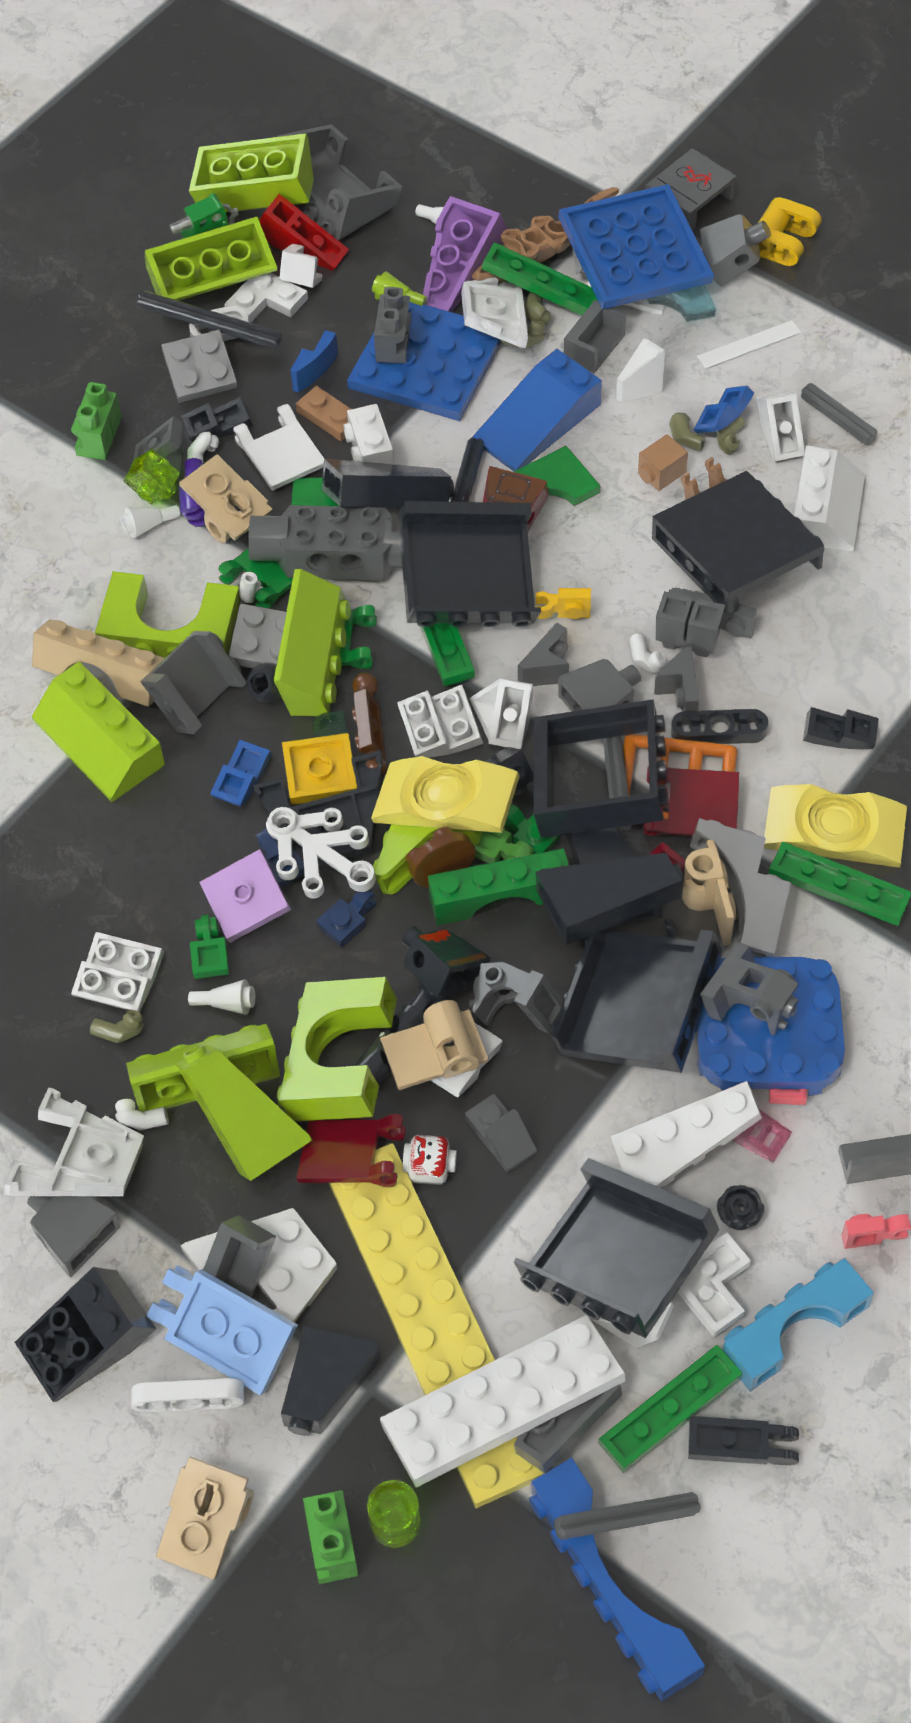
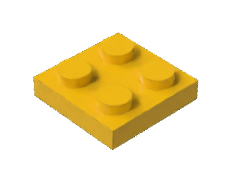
[282,733,357,805]

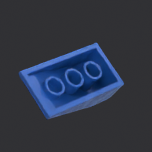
[472,348,602,472]

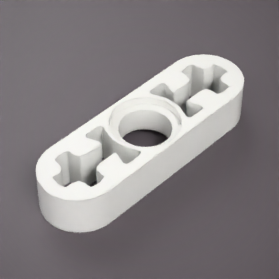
[131,1378,244,1413]

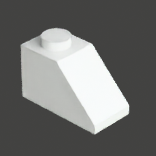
[756,392,805,461]

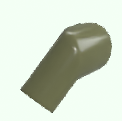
[502,321,546,349]
[669,412,706,452]
[716,415,745,454]
[90,1010,144,1043]

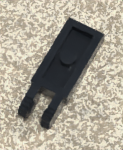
[688,1416,799,1466]

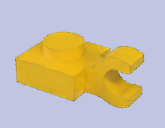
[535,588,591,619]

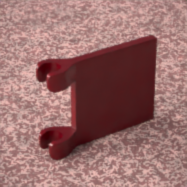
[643,766,740,836]
[296,1114,406,1188]

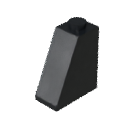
[281,1326,381,1436]

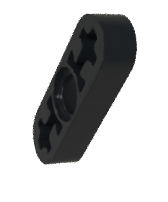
[671,709,768,744]

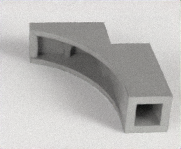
[690,818,791,957]

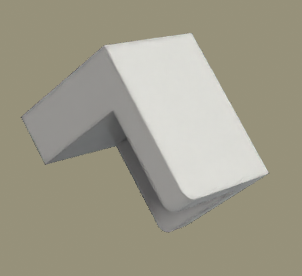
[279,244,322,288]

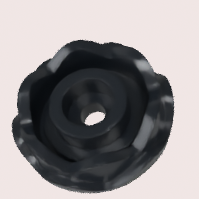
[717,1185,764,1230]

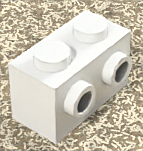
[343,404,394,464]

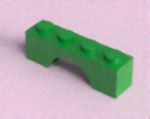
[428,848,569,926]

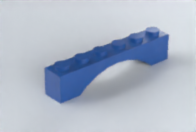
[529,1457,705,1702]

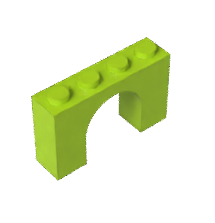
[95,571,241,658]
[277,977,397,1121]

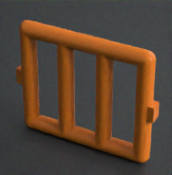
[623,734,738,819]

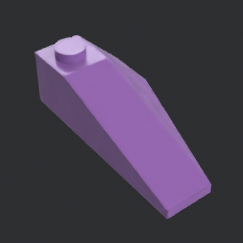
[423,196,508,312]

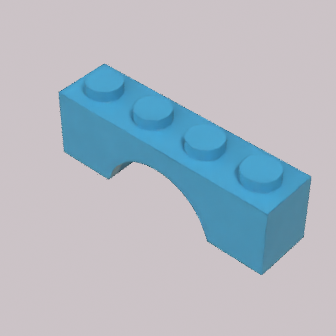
[723,1258,874,1392]

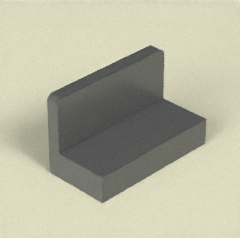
[838,1134,911,1184]

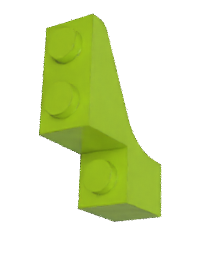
[373,824,483,894]

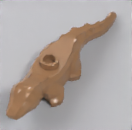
[472,187,619,283]

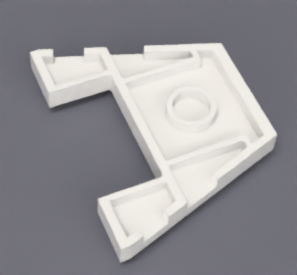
[4,1088,144,1196]
[181,1208,337,1323]

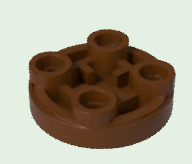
[406,826,476,888]

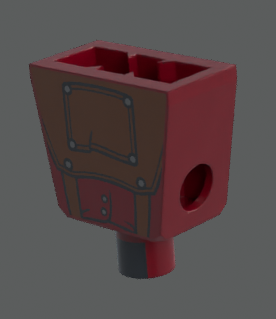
[483,466,549,532]

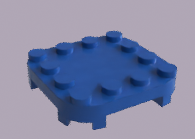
[697,957,845,1096]

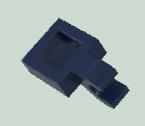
[255,828,305,888]
[316,889,377,948]

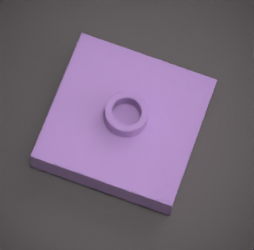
[199,849,291,943]

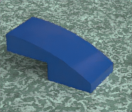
[291,330,338,392]
[693,385,754,434]
[210,740,272,807]

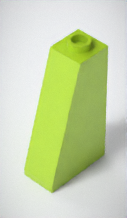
[176,1044,312,1181]

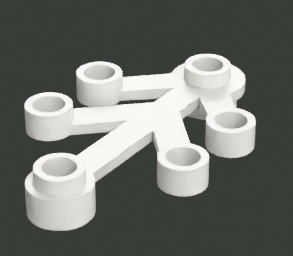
[266,807,376,899]

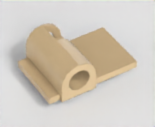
[179,454,273,543]
[682,839,736,946]
[380,1000,488,1090]
[156,1457,254,1580]

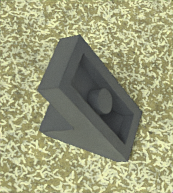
[133,416,183,472]
[518,623,569,686]
[654,646,699,711]
[464,1094,537,1173]

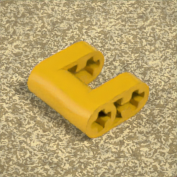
[758,197,822,266]

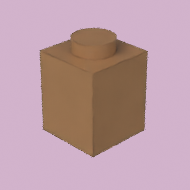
[638,434,688,491]

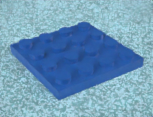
[558,184,714,310]
[347,302,502,421]

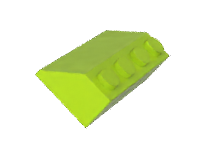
[189,133,314,212]
[145,217,277,301]
[274,569,351,716]
[31,661,165,802]
[126,1024,280,1112]

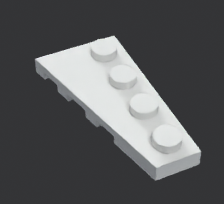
[611,1081,762,1187]

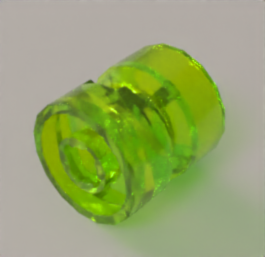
[367,1480,421,1548]

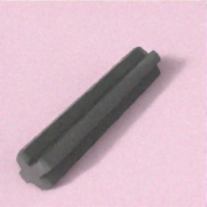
[801,383,877,445]

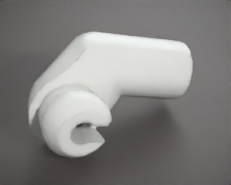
[187,432,219,463]
[239,572,263,603]
[629,634,667,674]
[115,1099,169,1130]

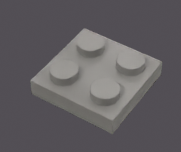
[161,330,237,403]
[229,604,286,668]

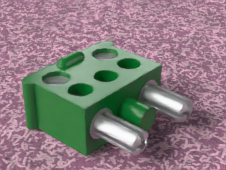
[170,193,239,239]

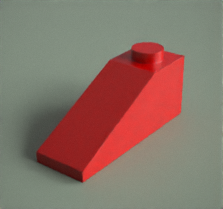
[259,194,349,271]

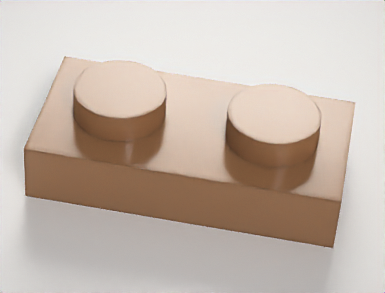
[295,386,351,441]

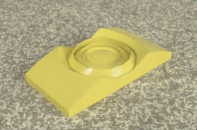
[371,756,519,833]
[764,784,907,868]

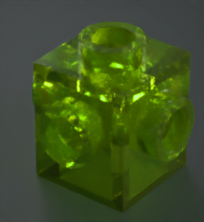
[123,449,180,505]

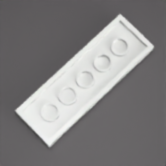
[380,1315,625,1488]

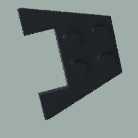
[253,750,383,867]

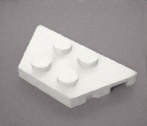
[461,277,528,348]

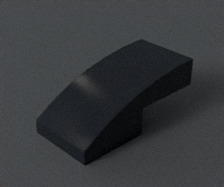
[181,397,253,441]
[803,707,879,749]

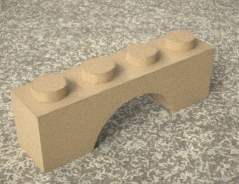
[32,619,165,707]

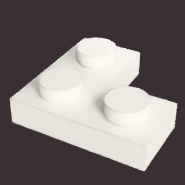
[224,273,308,322]
[677,1232,751,1338]

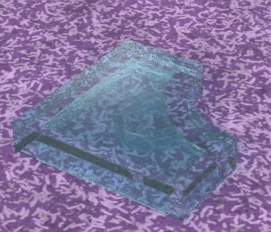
[647,285,716,322]

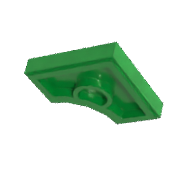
[514,445,601,506]

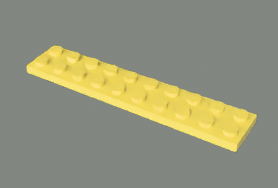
[329,1143,545,1508]

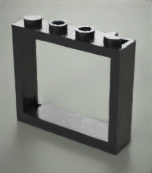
[534,699,669,838]

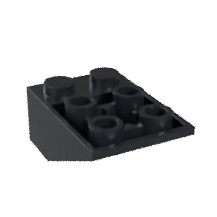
[14,1267,156,1402]

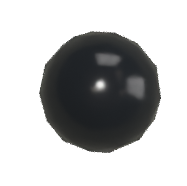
[247,662,282,704]

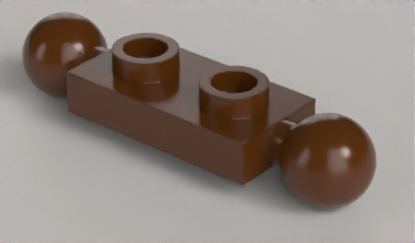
[352,672,388,779]

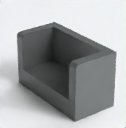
[563,300,626,373]
[203,1215,276,1298]

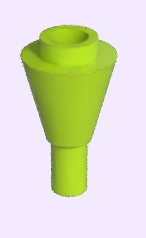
[372,271,427,306]

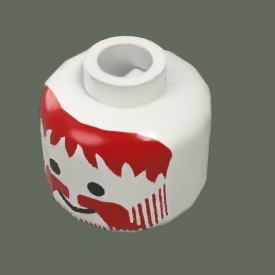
[403,1135,457,1185]

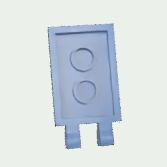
[147,1266,298,1395]

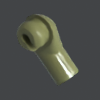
[524,292,551,326]

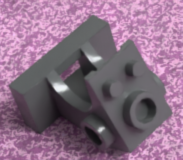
[701,942,799,1035]
[469,962,563,1034]

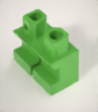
[71,382,122,460]
[303,1490,359,1584]

